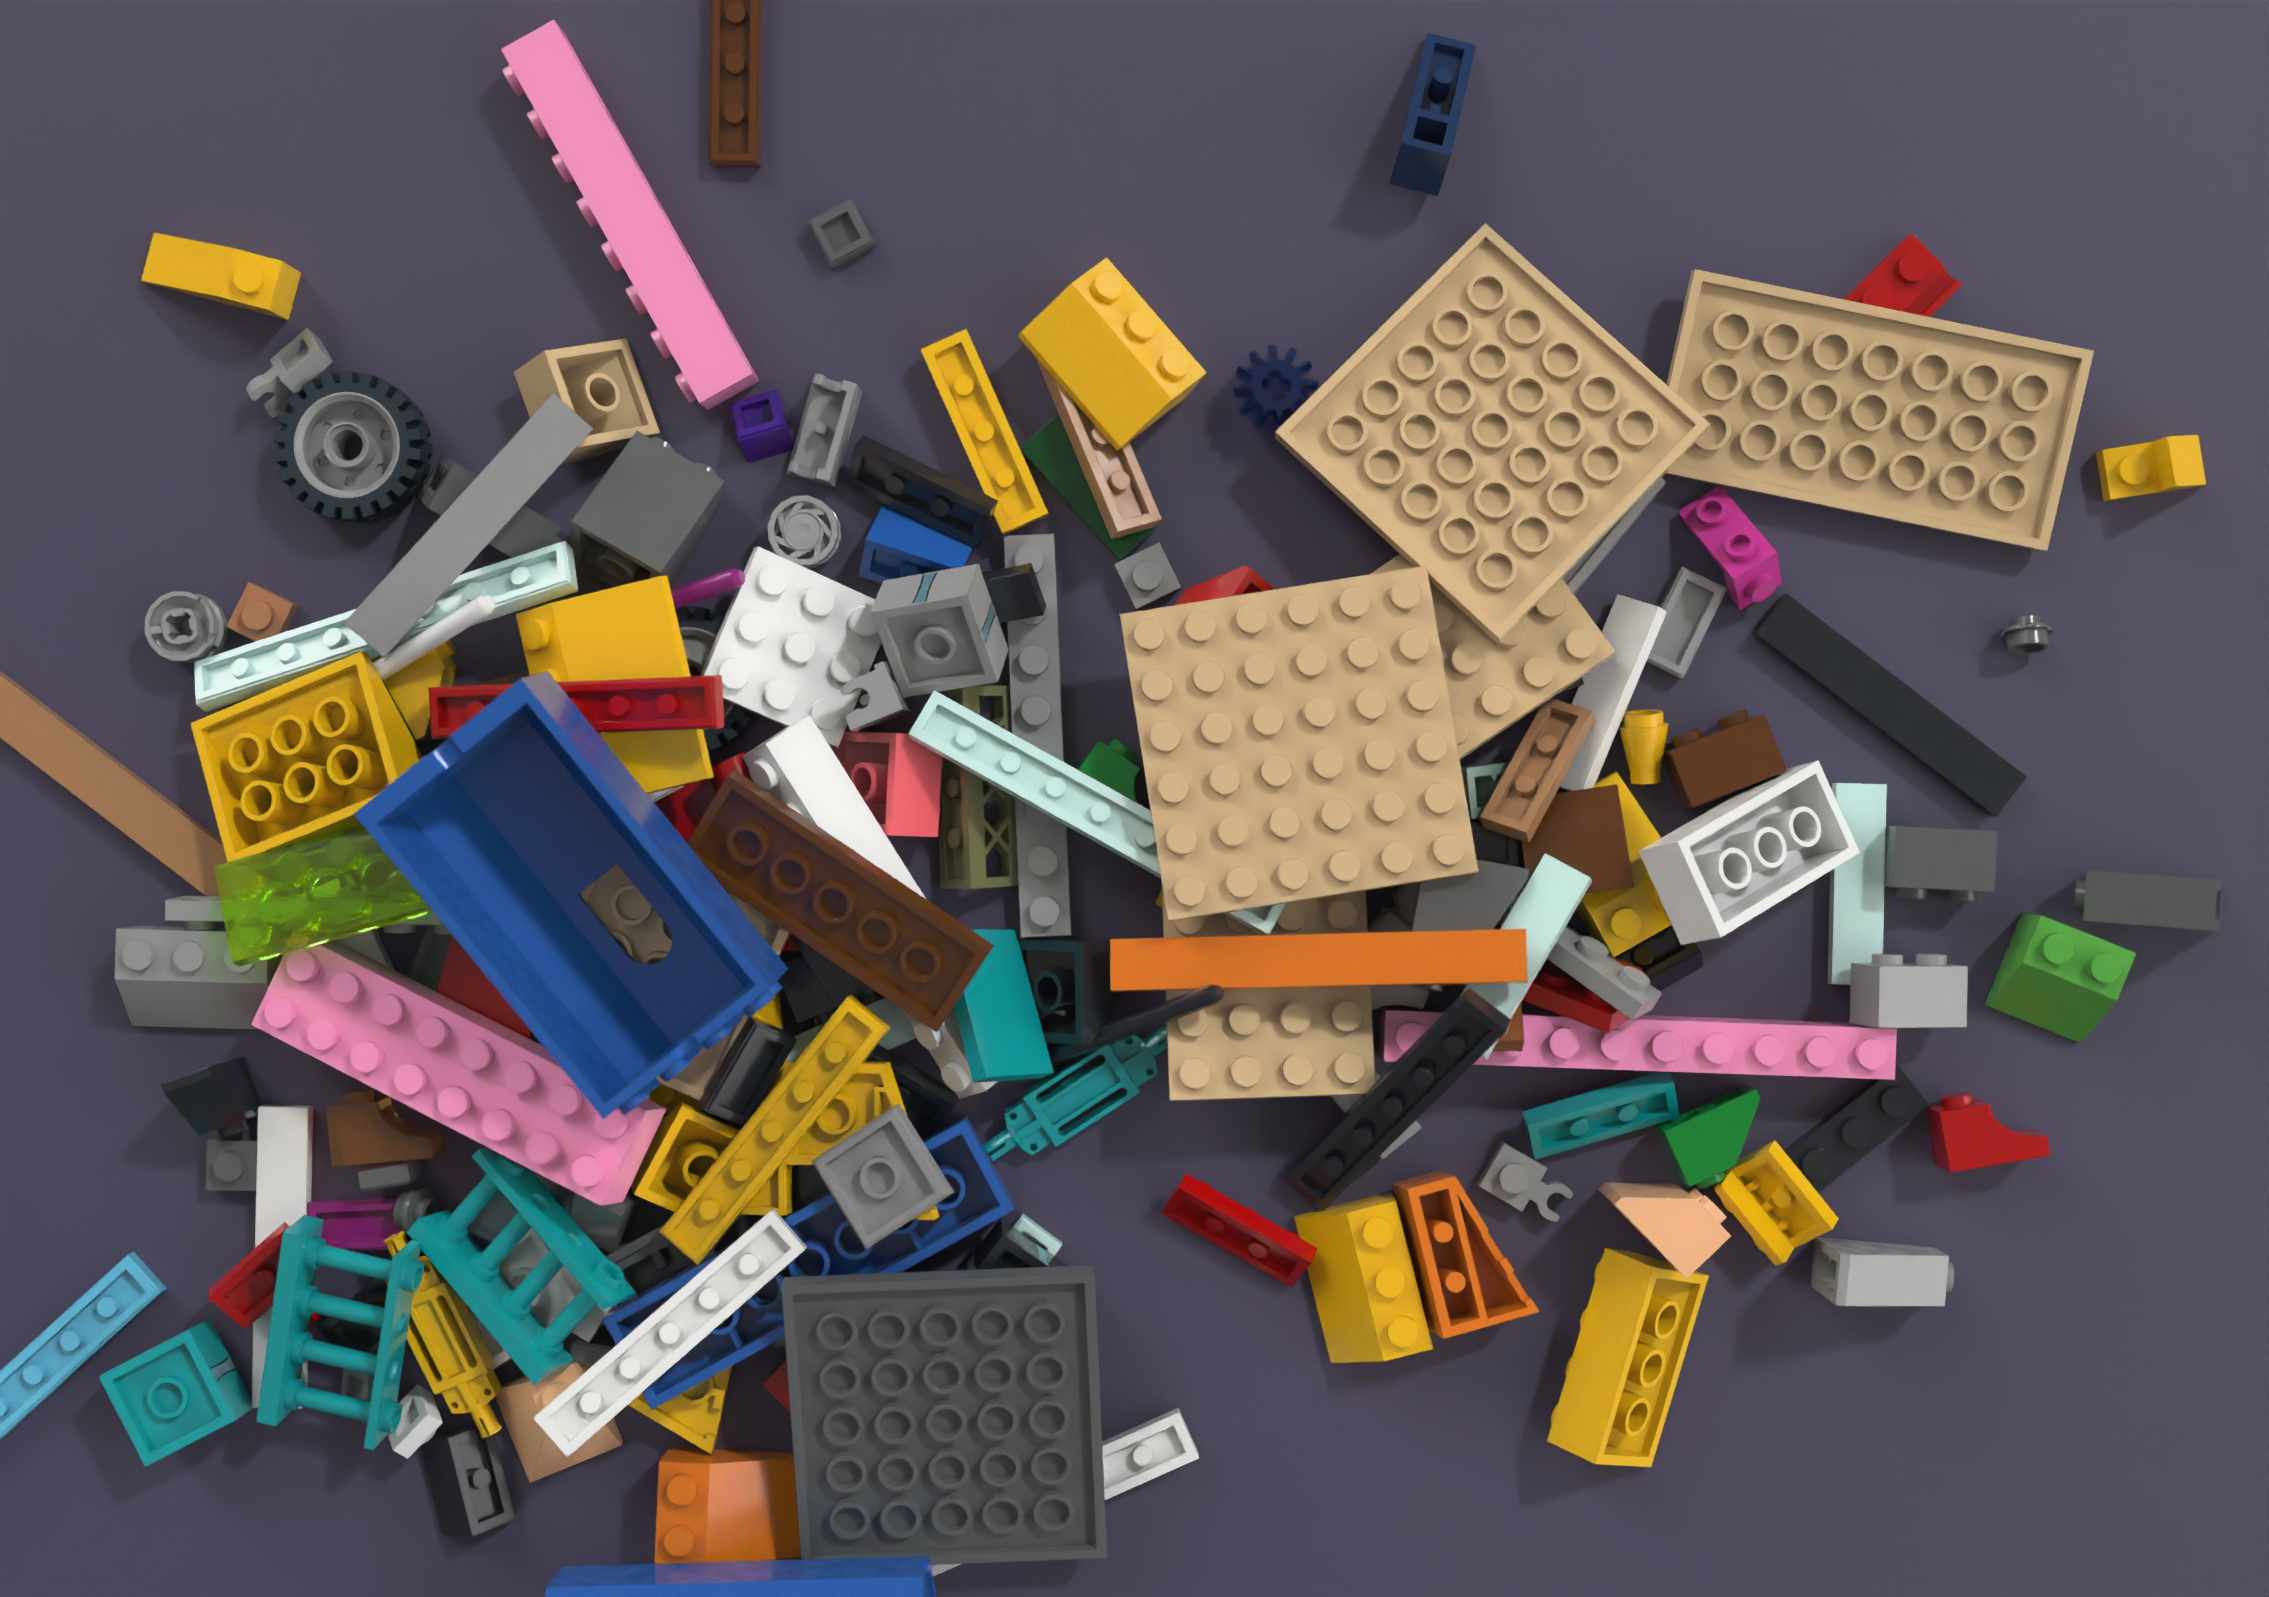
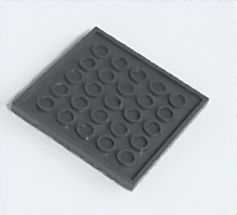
[781,1265,1107,1565]

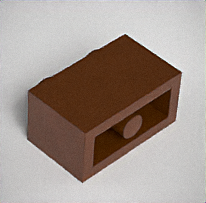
[1663,709,1787,808]

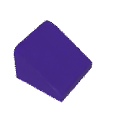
[729,389,794,462]

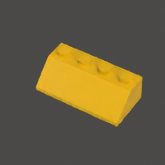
[1547,1248,1709,1467]

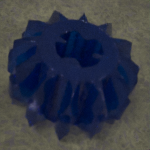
[1232,345,1319,432]

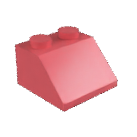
[832,731,943,837]

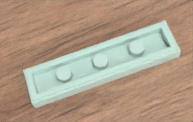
[1827,783,1887,985]
[1461,853,1592,1059]

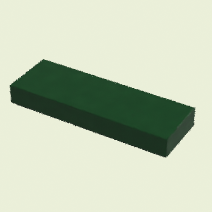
[1020,415,1158,561]

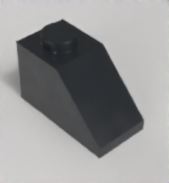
[161,1057,261,1139]

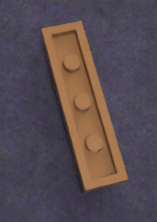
[1036,358,1162,539]

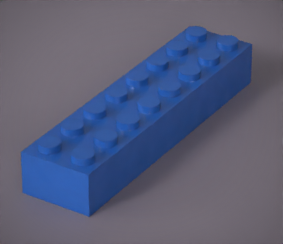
[603,1114,1014,1410]

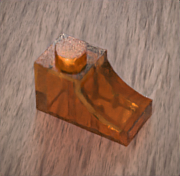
[326,1089,446,1167]

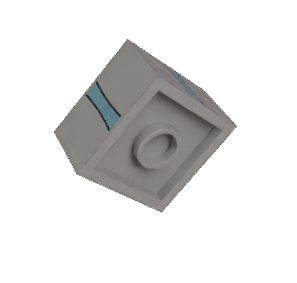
[870,564,1009,698]

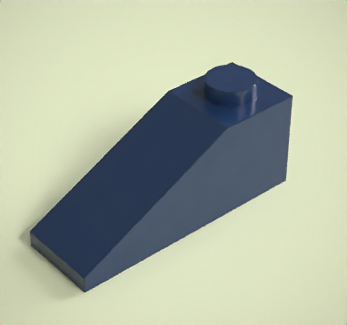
[1389,33,1476,196]

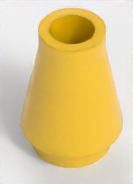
[1618,709,1669,785]

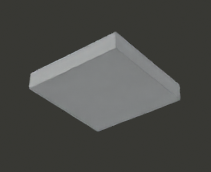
[811,1104,954,1249]

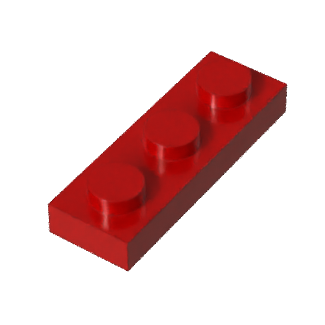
[1161,1173,1317,1288]

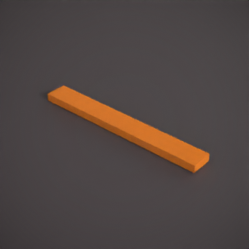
[1110,929,1528,992]

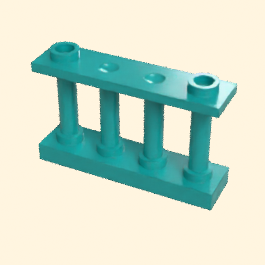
[407,1147,636,1385]
[256,1215,424,1450]

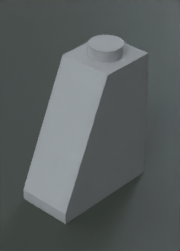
[1811,1237,1954,1306]

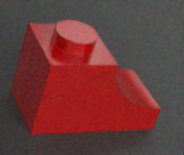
[1926,1092,2051,1173]

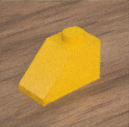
[371,639,457,741]

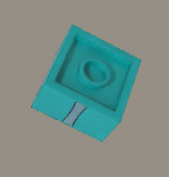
[98,1318,253,1467]

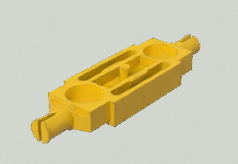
[384,1231,502,1438]

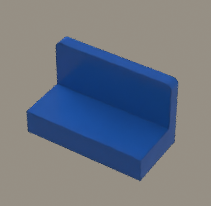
[858,504,974,584]

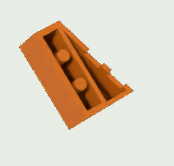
[1392,1171,1540,1339]

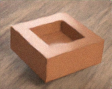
[226,582,299,642]

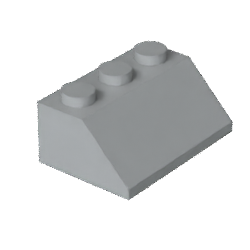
[115,926,287,1029]

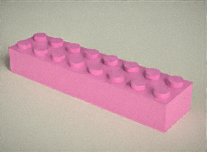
[251,932,666,1206]

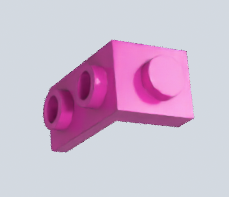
[1679,487,1782,610]

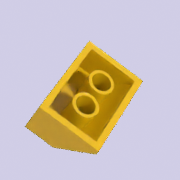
[1018,258,1207,451]
[1294,1192,1433,1363]

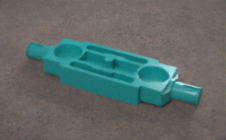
[983,1026,1167,1161]

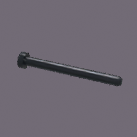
[1046,984,1224,1075]

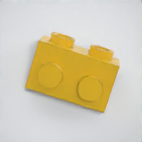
[1714,1140,1839,1266]

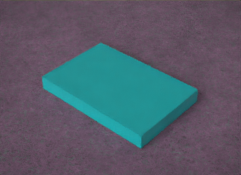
[954,929,1054,1083]

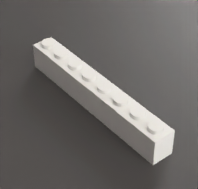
[742,715,998,1099]

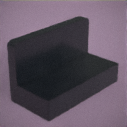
[420,1424,515,1537]

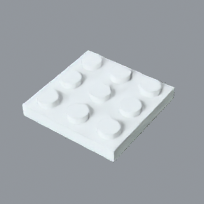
[700,546,881,747]

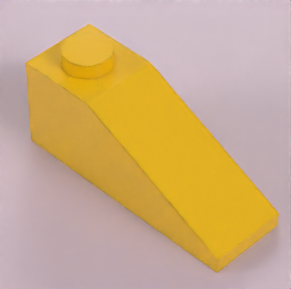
[141,232,301,321]

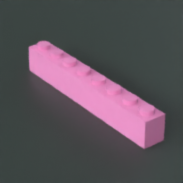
[501,20,759,410]

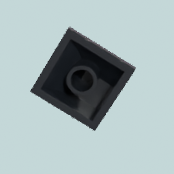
[1018,938,1125,1045]

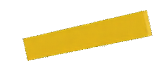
[659,995,891,1265]

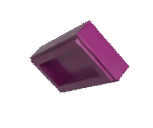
[307,1196,412,1251]

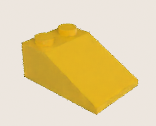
[1576,772,1672,957]

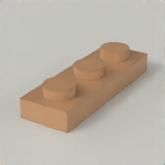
[1480,698,1595,843]

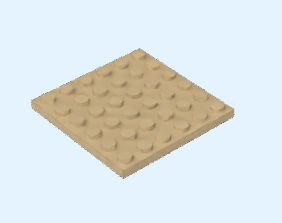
[1275,223,1710,644]
[1120,565,1479,922]

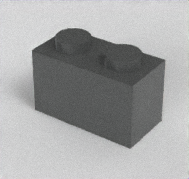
[1885,826,1998,901]

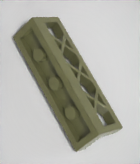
[938,686,1019,889]

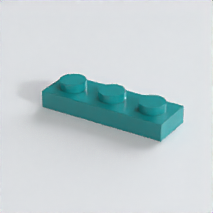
[1522,1071,1680,1160]

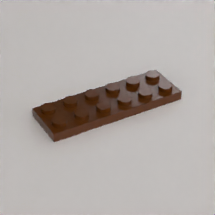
[687,770,995,1032]

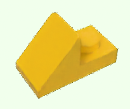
[2095,435,2206,502]

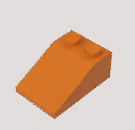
[654,1447,801,1563]

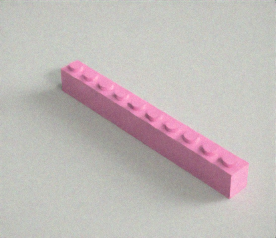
[1379,1006,1897,1080]

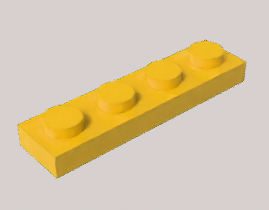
[920,329,1049,535]

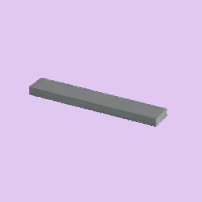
[344,393,593,657]

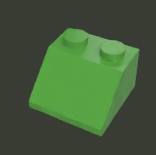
[1985,913,2136,1043]

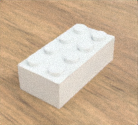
[1639,760,1860,945]

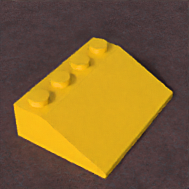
[516,575,714,794]
[190,651,422,870]

